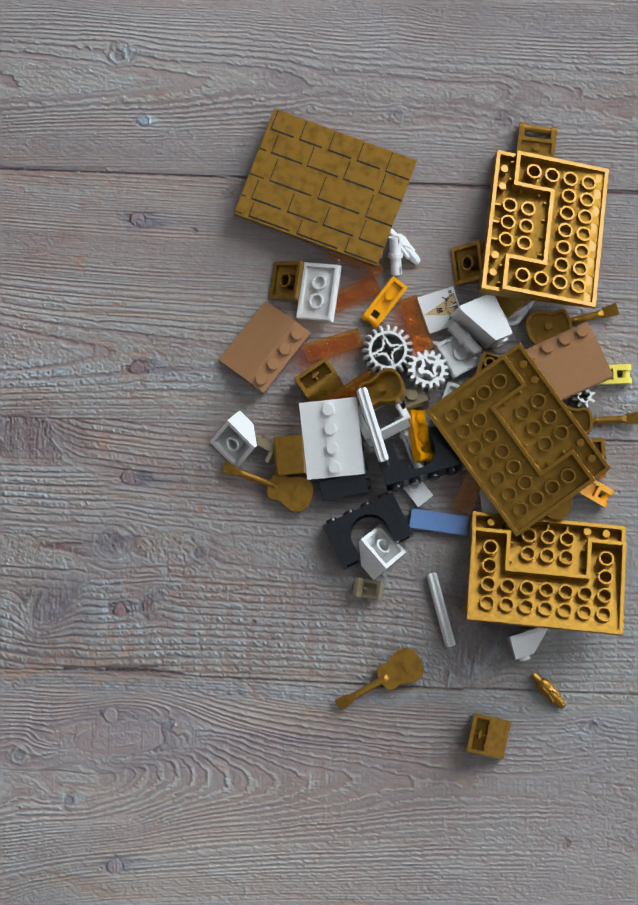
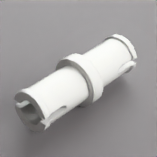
[388,235,403,275]
[448,322,483,357]

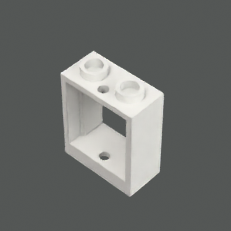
[358,401,411,447]

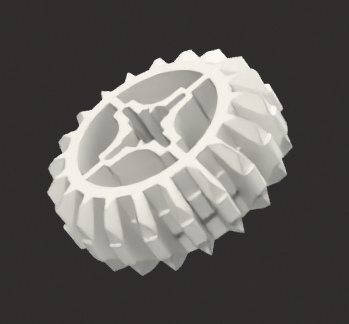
[362,325,414,373]

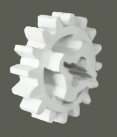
[407,350,449,391]

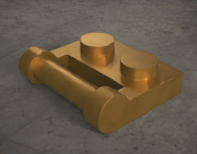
[516,122,558,158]

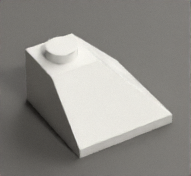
[210,411,257,467]
[359,523,406,580]
[507,628,548,662]

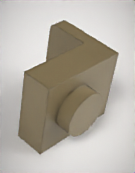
[403,385,431,411]
[256,435,275,465]
[352,577,384,601]

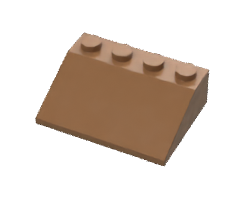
[219,301,311,395]
[525,322,614,401]

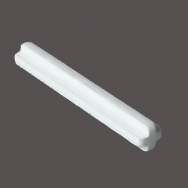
[357,387,389,462]
[427,572,456,648]

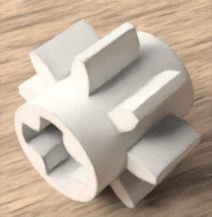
[572,388,595,408]

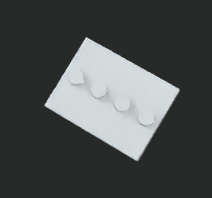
[299,397,365,480]

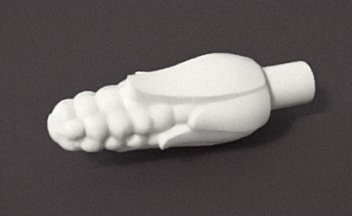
[389,229,420,265]

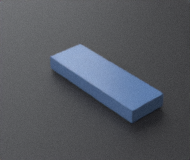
[409,508,469,536]

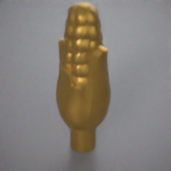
[530,672,566,709]

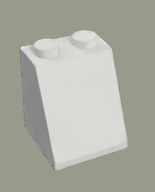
[450,295,512,349]

